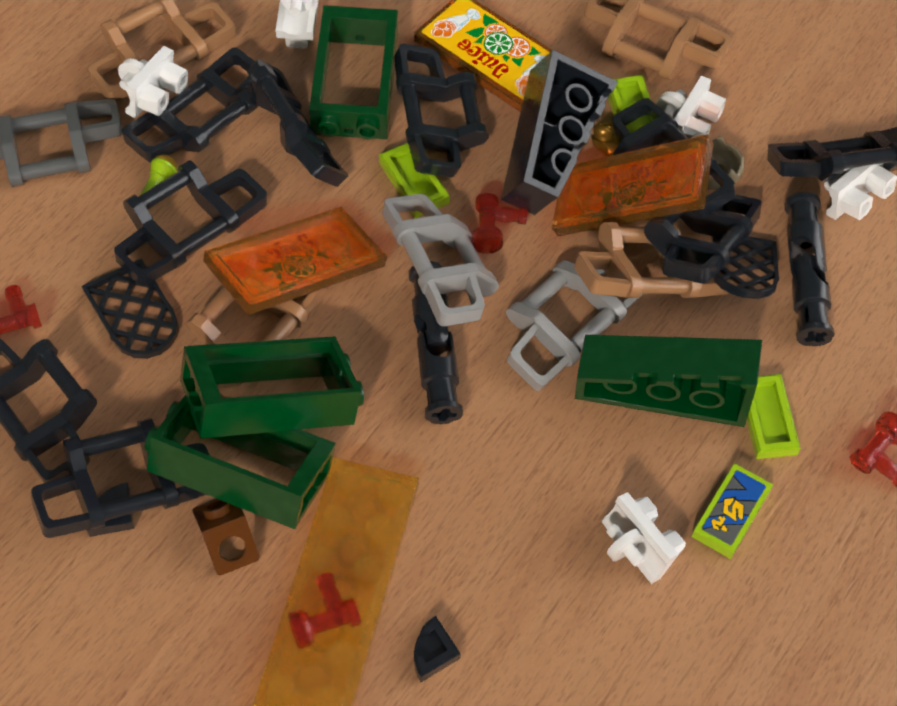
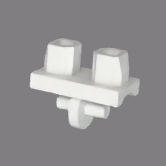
[275,0,319,49]
[118,46,188,118]
[657,76,726,151]
[824,163,897,220]
[602,492,686,584]

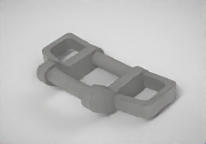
[382,194,499,326]
[506,260,643,391]

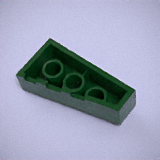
[575,334,763,427]

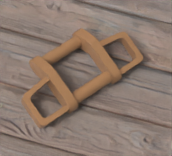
[88,0,236,102]
[584,0,733,81]
[574,222,734,298]
[186,283,327,398]

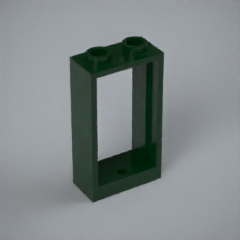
[309,5,398,140]
[180,336,364,439]
[144,396,336,530]

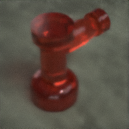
[471,193,528,254]
[0,285,42,335]
[849,411,897,487]
[288,573,361,650]

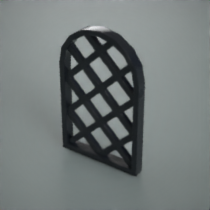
[711,236,780,299]
[82,258,179,359]

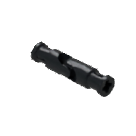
[784,192,835,347]
[409,261,463,424]

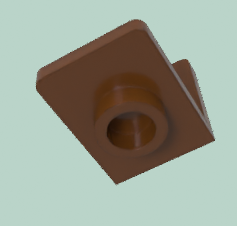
[192,499,259,575]

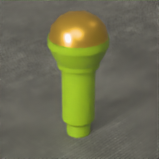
[140,155,178,195]

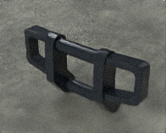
[394,44,489,177]
[122,47,258,162]
[247,59,348,187]
[606,98,736,219]
[767,127,897,181]
[114,160,267,286]
[644,194,762,284]
[0,338,97,483]
[31,418,210,538]

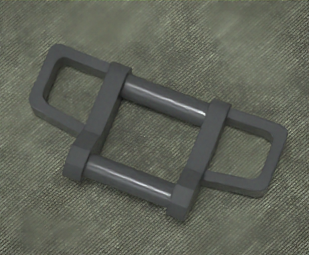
[0,99,123,187]

